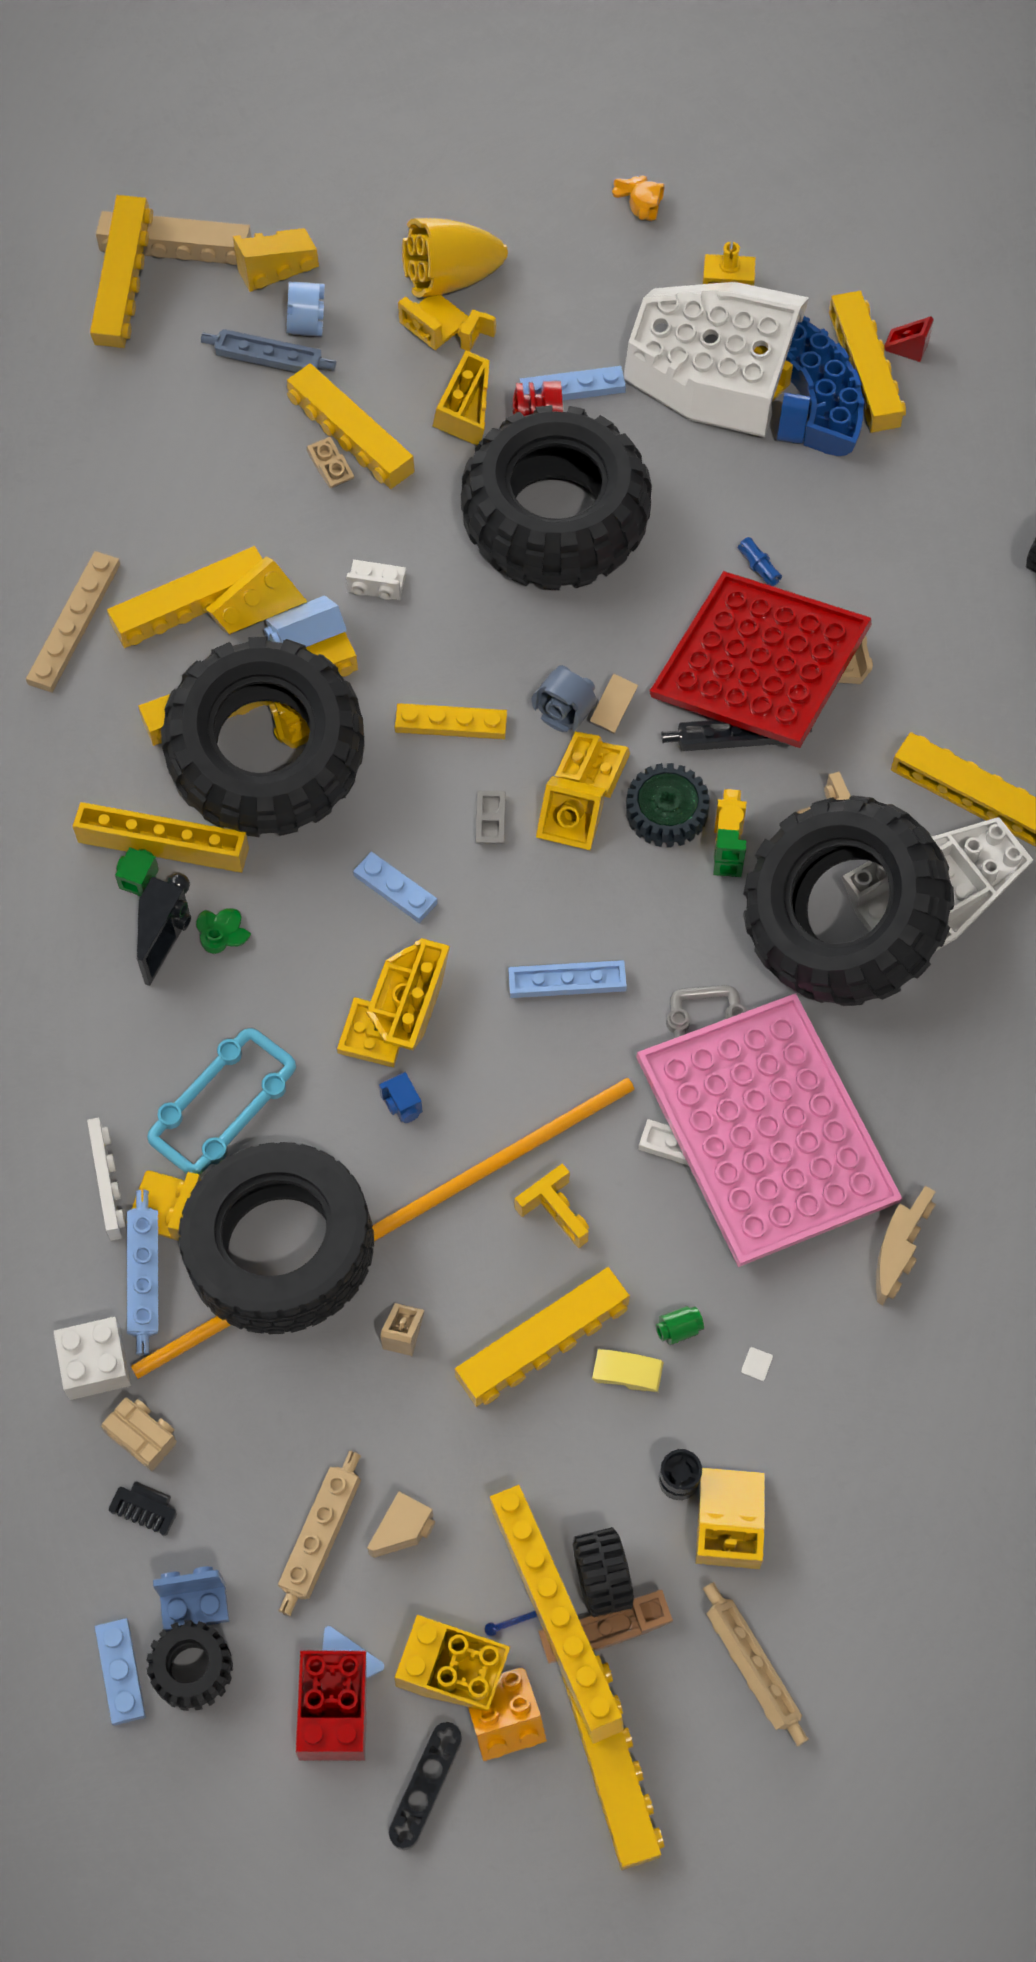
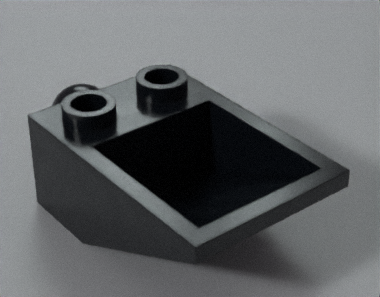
[137,873,191,986]

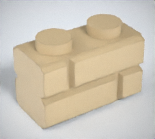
[101,1397,177,1472]

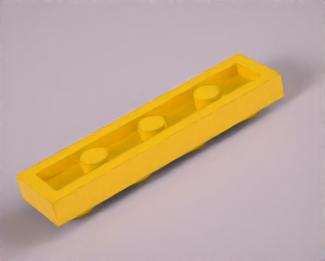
[395,703,507,739]

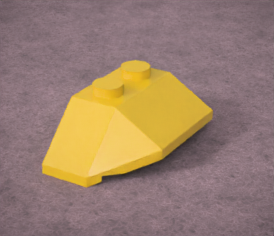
[367,938,450,1051]

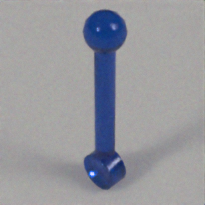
[484,1611,538,1637]

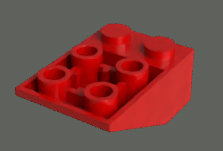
[296,1651,366,1761]

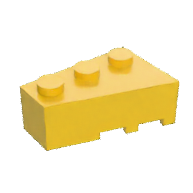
[233,228,319,292]
[432,350,490,446]
[205,556,307,634]

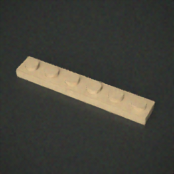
[26,551,121,693]

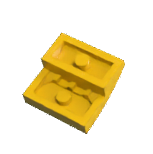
[555,731,630,798]

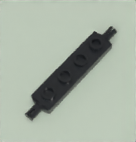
[661,720,812,751]

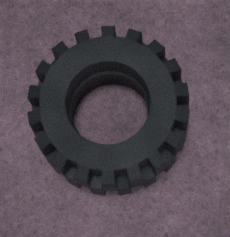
[573,1527,634,1618]
[146,1620,233,1711]

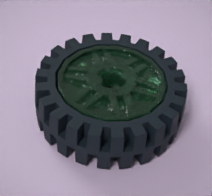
[626,763,710,848]

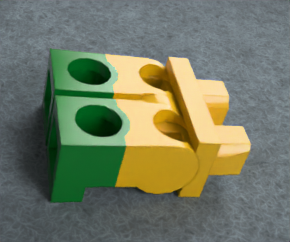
[713,789,747,877]

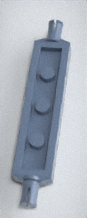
[201,329,336,372]

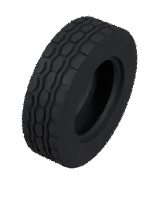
[178,1142,374,1334]

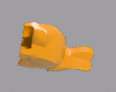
[612,175,664,221]

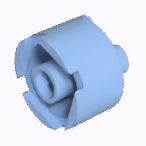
[286,282,325,336]

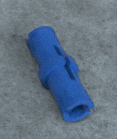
[738,537,782,586]

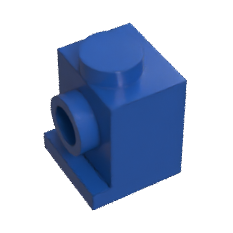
[379,1072,423,1123]

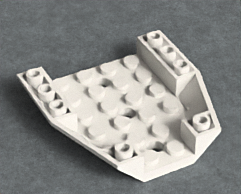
[624,282,809,437]

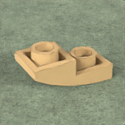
[307,436,354,488]
[590,673,638,734]

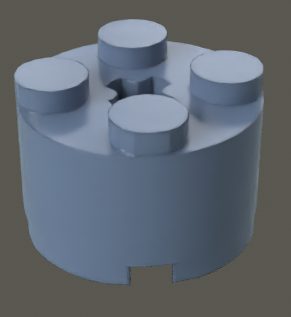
[532,665,596,732]

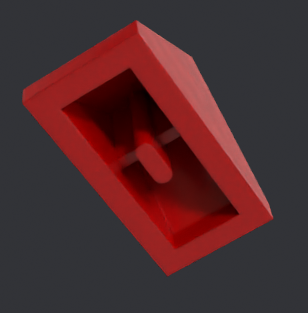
[884,316,934,362]

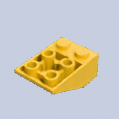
[695,1468,764,1569]
[394,1615,510,1711]

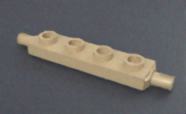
[278,1451,361,1617]
[702,1582,809,1747]

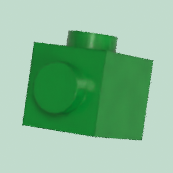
[115,847,159,896]

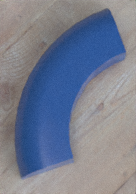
[765,316,864,456]

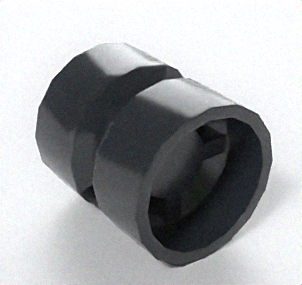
[659,1449,702,1500]

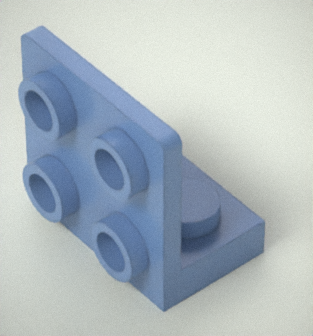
[153,1566,229,1632]

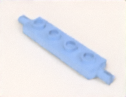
[127,1190,158,1355]

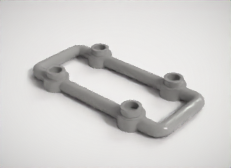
[666,985,747,1038]

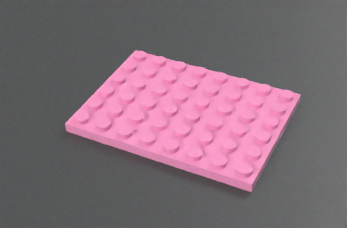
[636,993,903,1267]

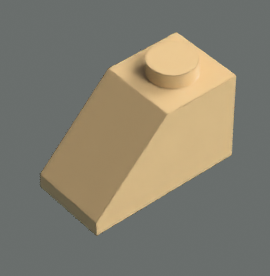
[367,1491,435,1558]

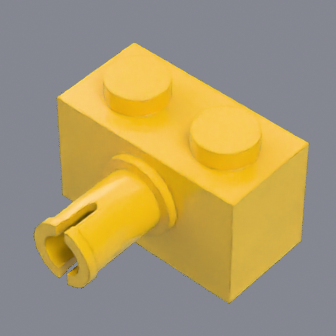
[703,242,756,286]

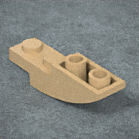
[876,1186,936,1305]

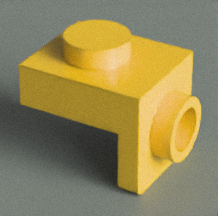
[458,309,496,352]
[274,714,310,749]

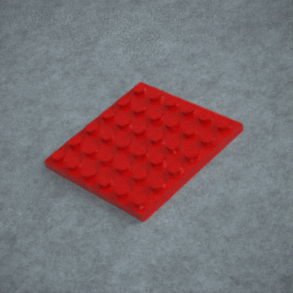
[650,571,872,748]

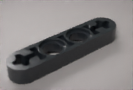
[389,1722,462,1850]

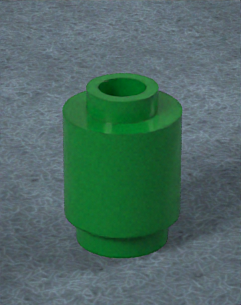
[656,1306,704,1345]

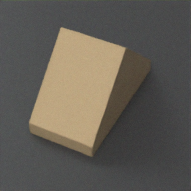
[380,1303,424,1356]

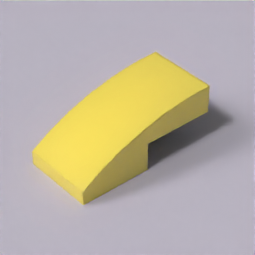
[592,1349,664,1392]

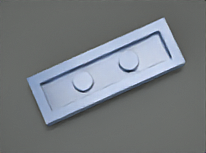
[353,851,438,924]
[95,1618,146,1726]

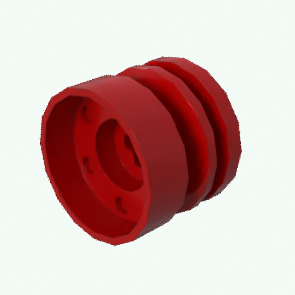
[512,380,563,416]

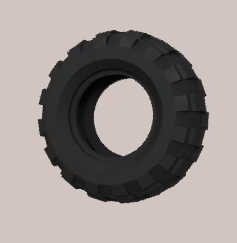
[461,405,652,590]
[161,636,365,837]
[743,795,954,1006]

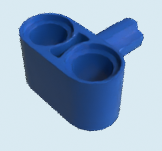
[777,392,811,444]

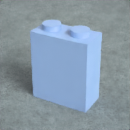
[264,595,347,647]

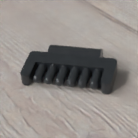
[109,1481,177,1536]

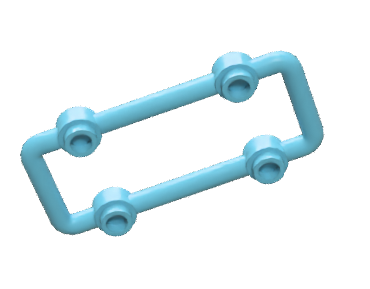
[147,1028,296,1175]

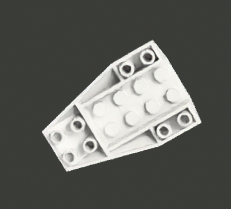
[842,817,1033,951]

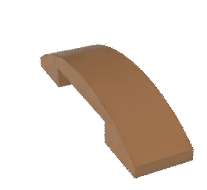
[538,1589,673,1664]

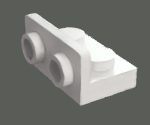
[346,560,406,600]

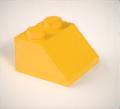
[536,776,606,850]

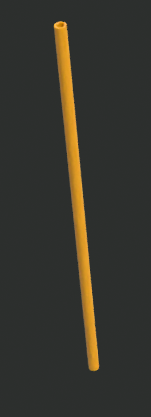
[131,1078,635,1379]

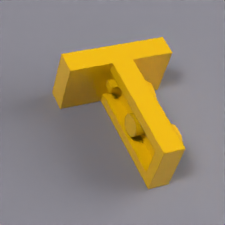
[514,1163,589,1249]

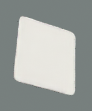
[741,1347,773,1381]

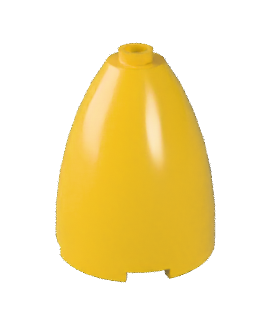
[402,218,508,298]

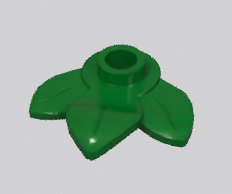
[196,908,251,954]

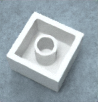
[54,1317,131,1400]

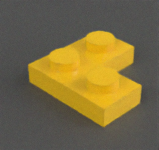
[337,997,400,1068]

